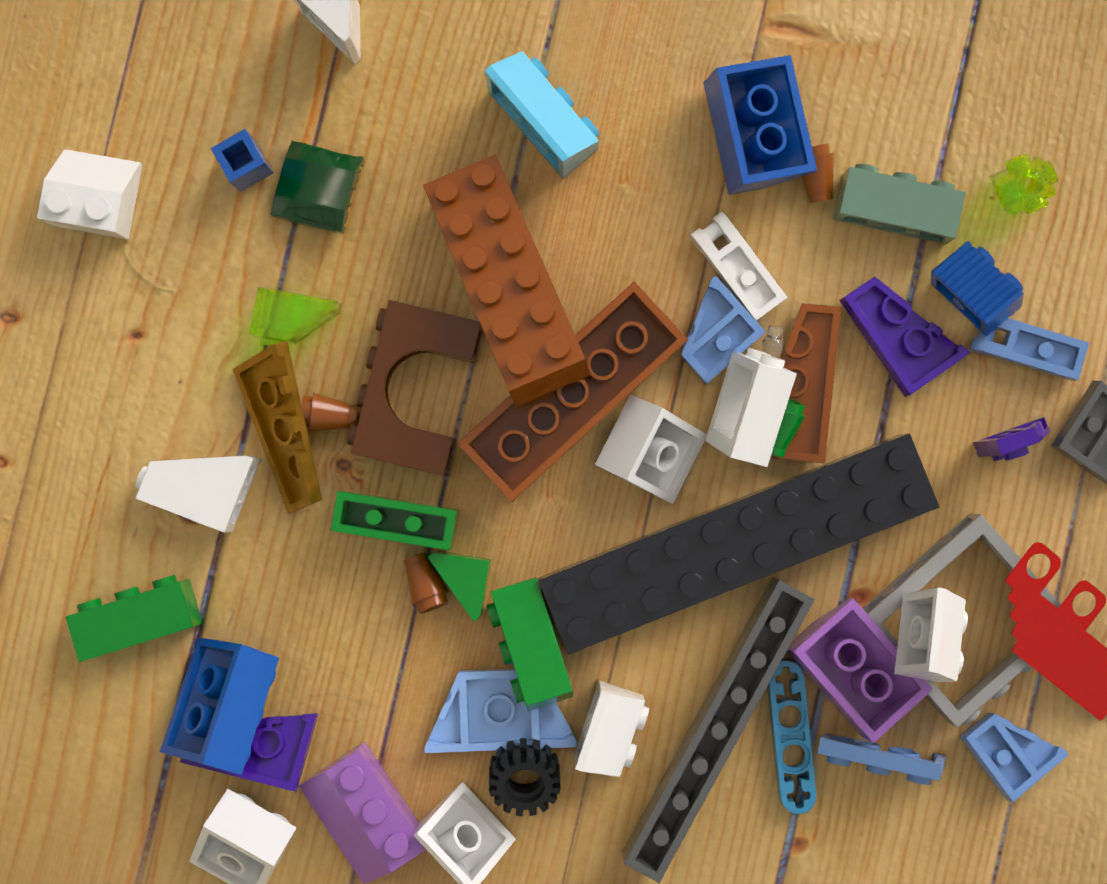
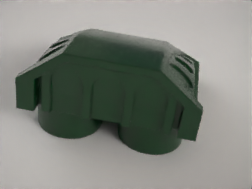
[270,141,365,235]

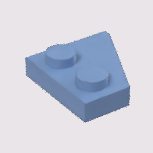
[680,276,766,385]
[960,713,1069,802]

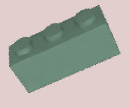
[833,164,966,245]

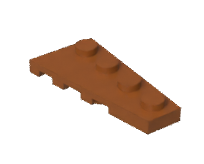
[770,303,841,464]

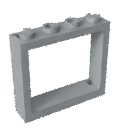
[862,513,1061,728]

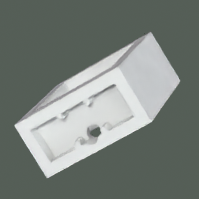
[705,348,797,467]

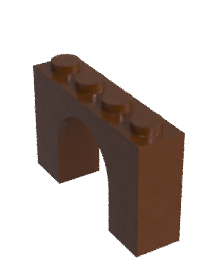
[347,300,482,476]

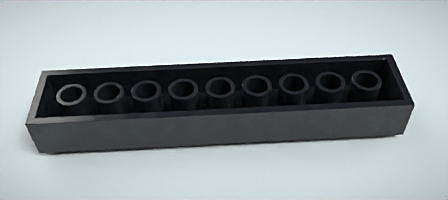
[539,433,940,655]

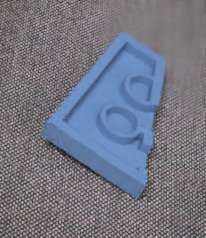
[817,733,947,785]

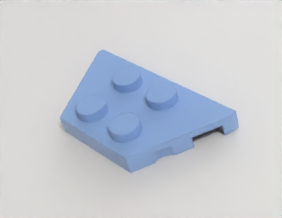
[425,668,577,753]

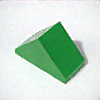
[428,551,491,621]

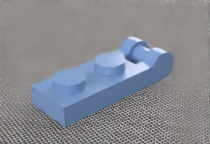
[969,318,1089,381]

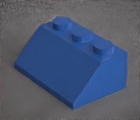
[703,55,817,195]
[160,637,279,775]

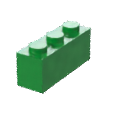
[330,491,459,550]
[65,575,203,662]
[487,577,573,711]

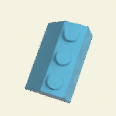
[484,51,599,179]

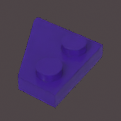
[973,417,1050,461]

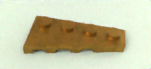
[232,341,322,514]

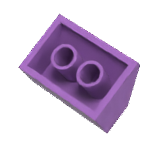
[787,598,933,743]
[299,741,426,884]

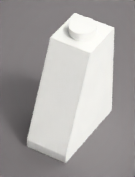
[135,456,261,533]

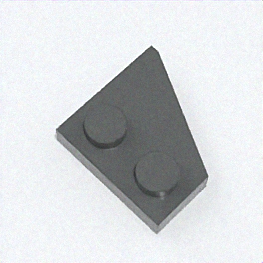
[1051,380,1107,484]

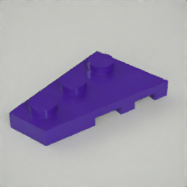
[839,277,971,397]
[180,713,319,792]

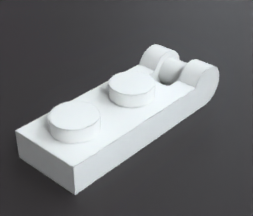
[690,212,788,321]

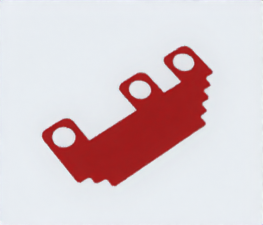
[1005,542,1107,721]

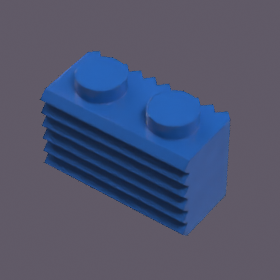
[931,241,1024,336]

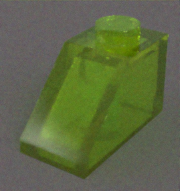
[249,287,342,347]

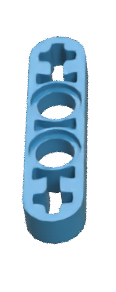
[767,658,816,814]

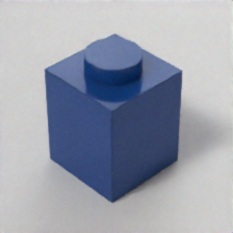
[211,129,274,192]

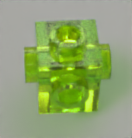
[989,153,1058,215]

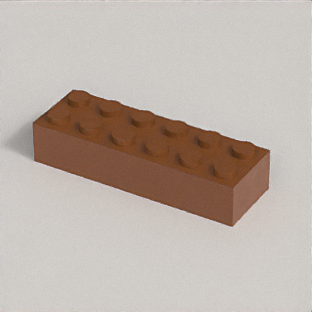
[423,154,590,407]
[457,281,689,503]

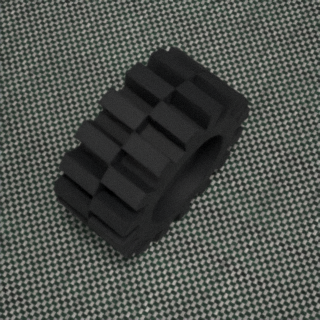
[489,738,561,816]

